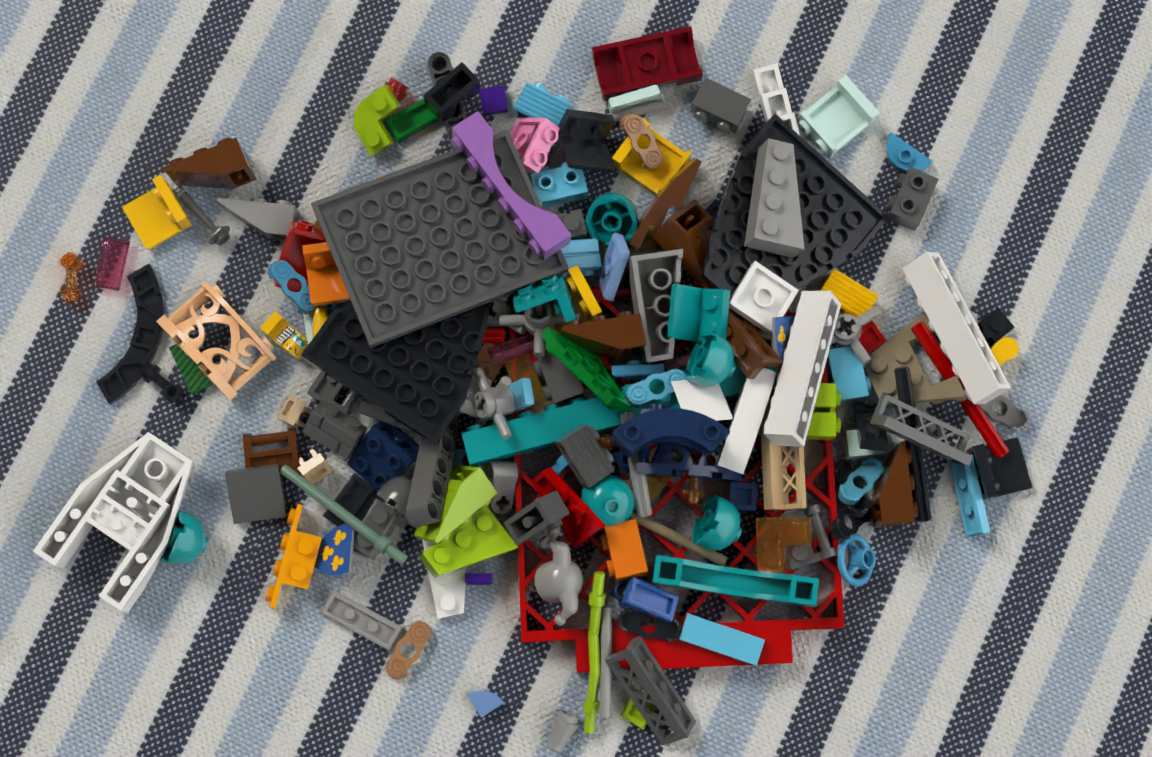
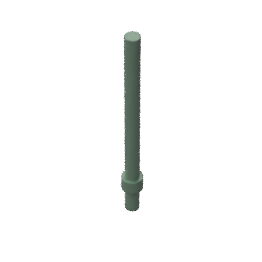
[280,465,408,565]

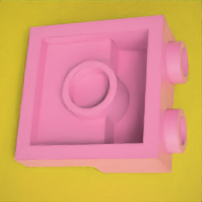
[510,118,560,173]

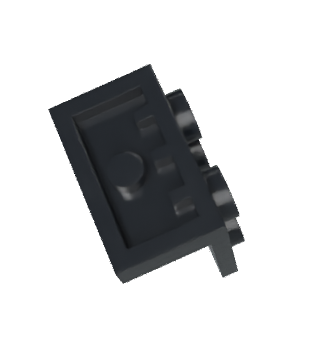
[558,109,615,173]
[966,438,1032,500]

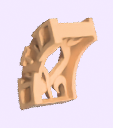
[156,281,276,401]

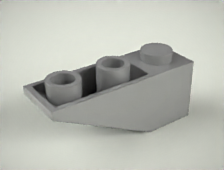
[217,195,299,241]

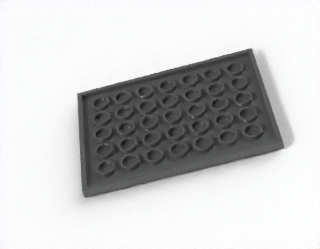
[311,130,569,348]

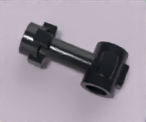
[140,363,185,404]

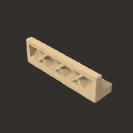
[760,402,807,511]

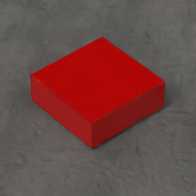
[859,321,886,354]

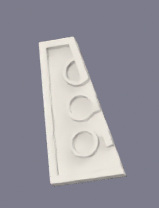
[422,540,466,619]

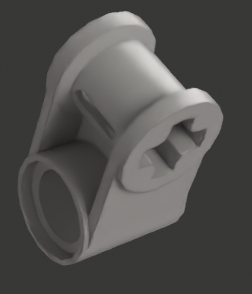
[484,461,518,514]

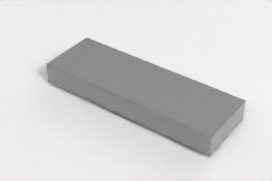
[320,590,403,651]

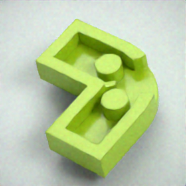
[354,85,401,156]

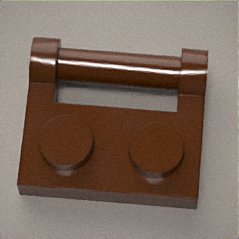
[243,428,301,477]

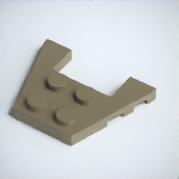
[863,312,967,409]

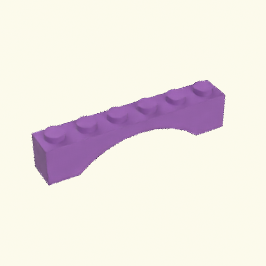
[451,111,571,260]

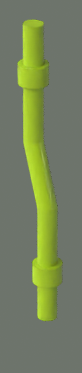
[583,571,606,734]

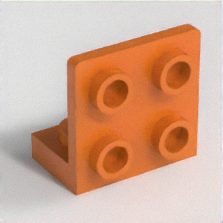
[302,242,350,306]

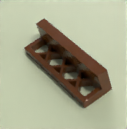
[703,286,782,379]

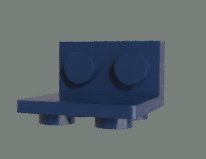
[347,421,420,491]

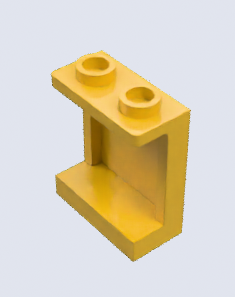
[612,118,692,196]

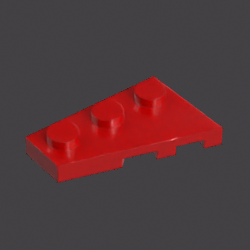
[532,467,606,549]

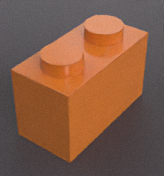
[600,519,648,583]

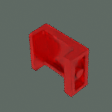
[273,220,326,292]

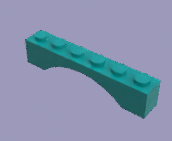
[651,555,819,607]

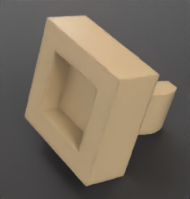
[277,395,312,427]
[298,449,333,484]

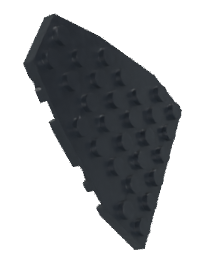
[701,114,889,299]
[301,301,490,445]

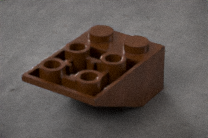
[163,138,257,189]
[653,200,714,288]
[558,311,647,360]
[871,441,918,529]

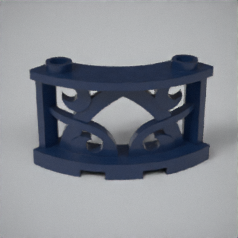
[637,404,742,482]
[609,408,730,459]

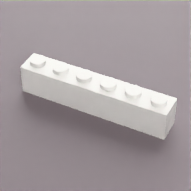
[902,252,1011,404]
[764,291,841,447]

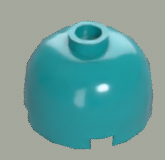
[586,192,638,246]
[686,331,736,387]
[581,474,635,528]
[692,495,742,550]
[160,510,208,565]

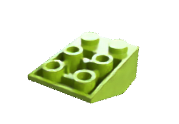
[414,464,498,544]

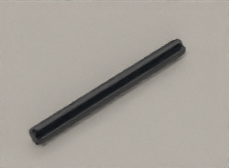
[894,366,932,522]

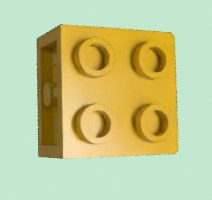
[123,174,192,250]
[542,265,602,332]

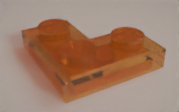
[756,517,812,572]

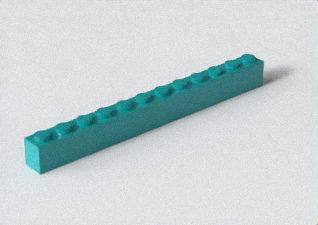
[461,361,778,466]

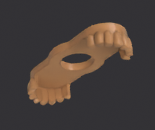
[620,113,663,170]
[385,621,432,680]

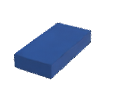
[622,577,679,623]

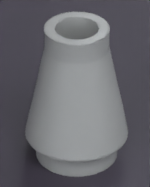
[547,709,579,752]

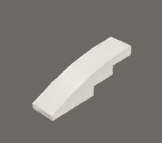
[751,63,800,135]
[717,368,777,474]

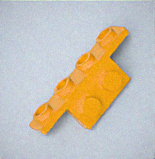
[265,504,322,609]

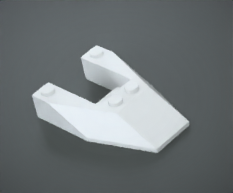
[33,432,193,612]

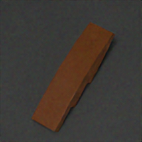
[627,158,702,249]

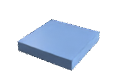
[597,233,630,301]

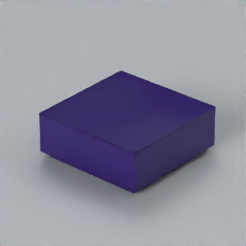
[480,85,508,116]
[465,573,493,585]

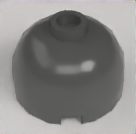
[377,476,412,517]

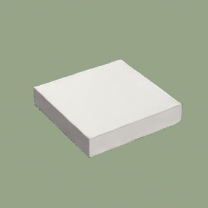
[729,261,799,335]

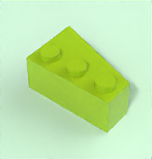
[419,507,518,578]

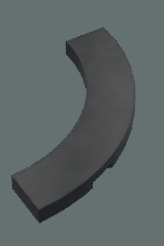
[96,264,164,405]

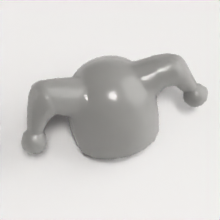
[534,537,584,626]

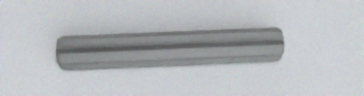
[620,411,652,517]

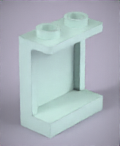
[796,75,880,158]

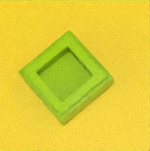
[621,699,657,730]

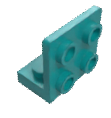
[513,274,576,323]
[667,284,730,343]

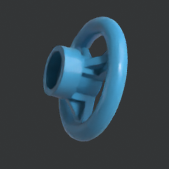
[837,534,876,587]

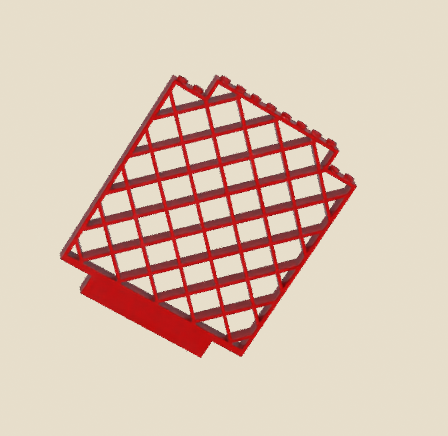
[509,282,845,673]

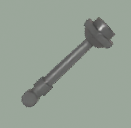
[173,185,230,246]

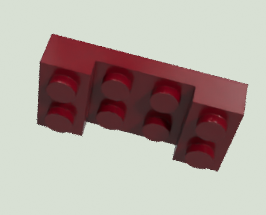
[592,26,703,101]

